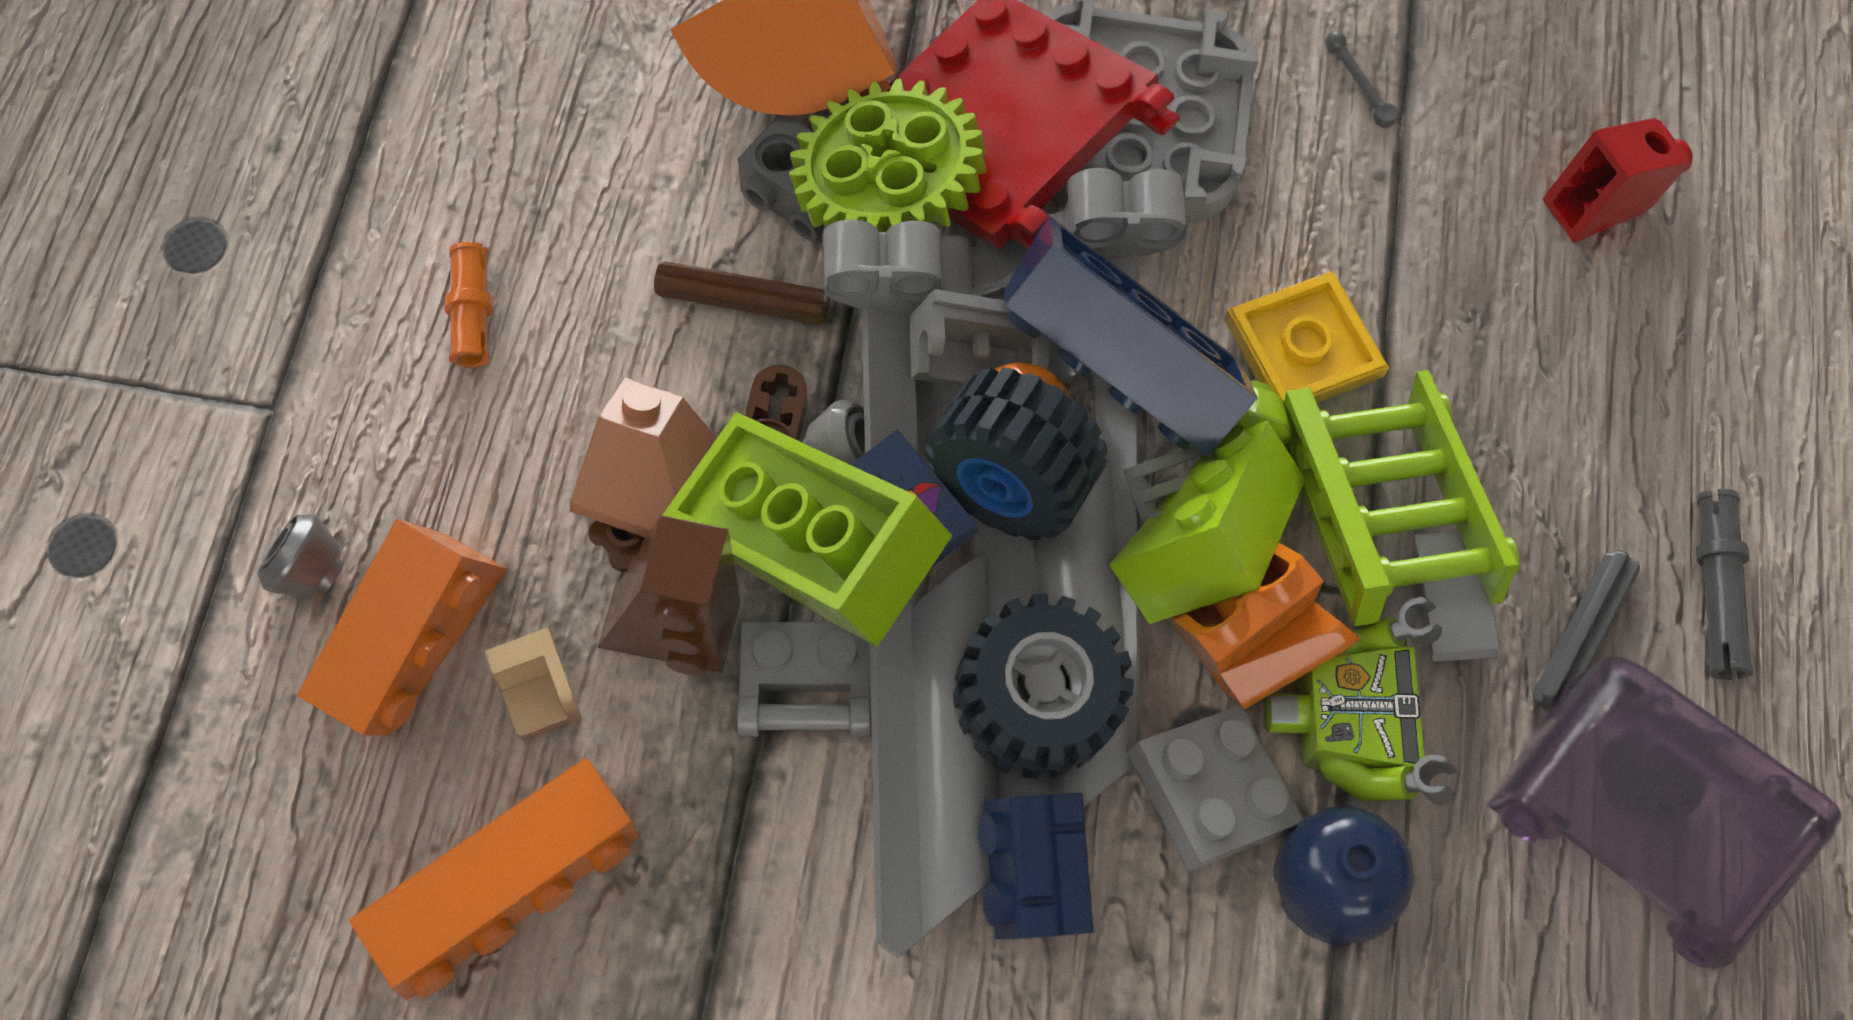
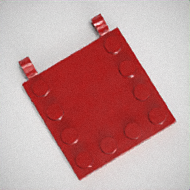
[885,0,1180,250]

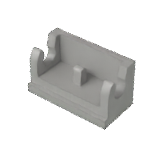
[909,289,1050,386]

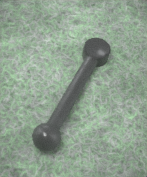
[1325,31,1398,128]

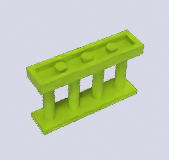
[1284,370,1520,627]

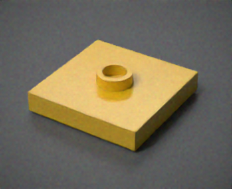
[1224,270,1389,403]

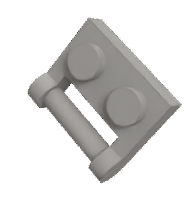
[738,622,870,737]

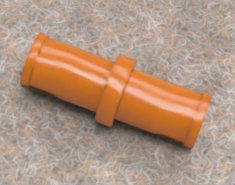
[444,242,494,368]

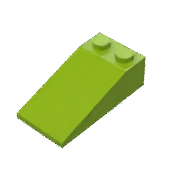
[662,412,953,647]

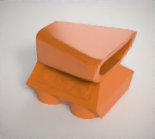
[1168,543,1361,710]

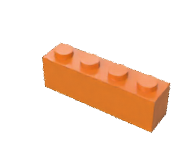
[348,757,639,1001]

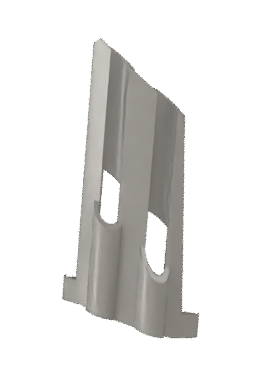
[823,168,1187,959]

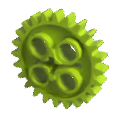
[789,79,986,232]

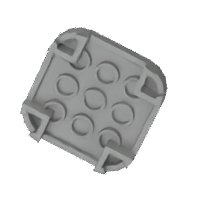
[1046,0,1258,222]

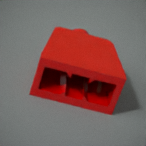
[1542,118,1693,243]

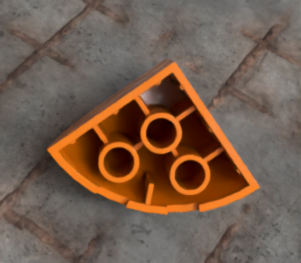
[670,0,897,116]

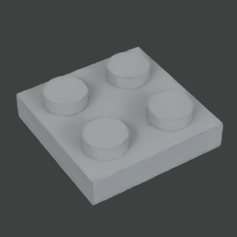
[1127,706,1303,872]

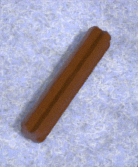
[654,261,830,324]

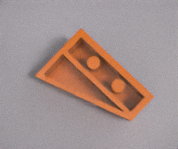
[297,519,509,736]

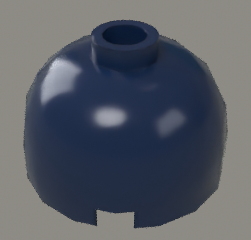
[1273,806,1415,946]

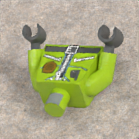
[1264,597,1457,805]

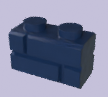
[978,793,1094,939]

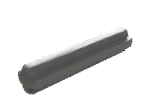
[1532,550,1640,715]

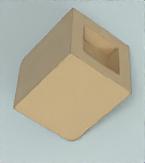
[484,627,582,740]

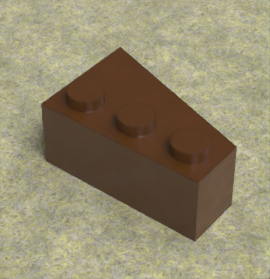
[597,515,740,676]

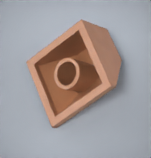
[569,378,717,537]

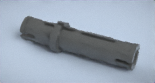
[1696,489,1753,680]

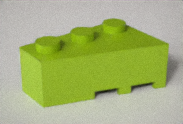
[1109,420,1306,624]

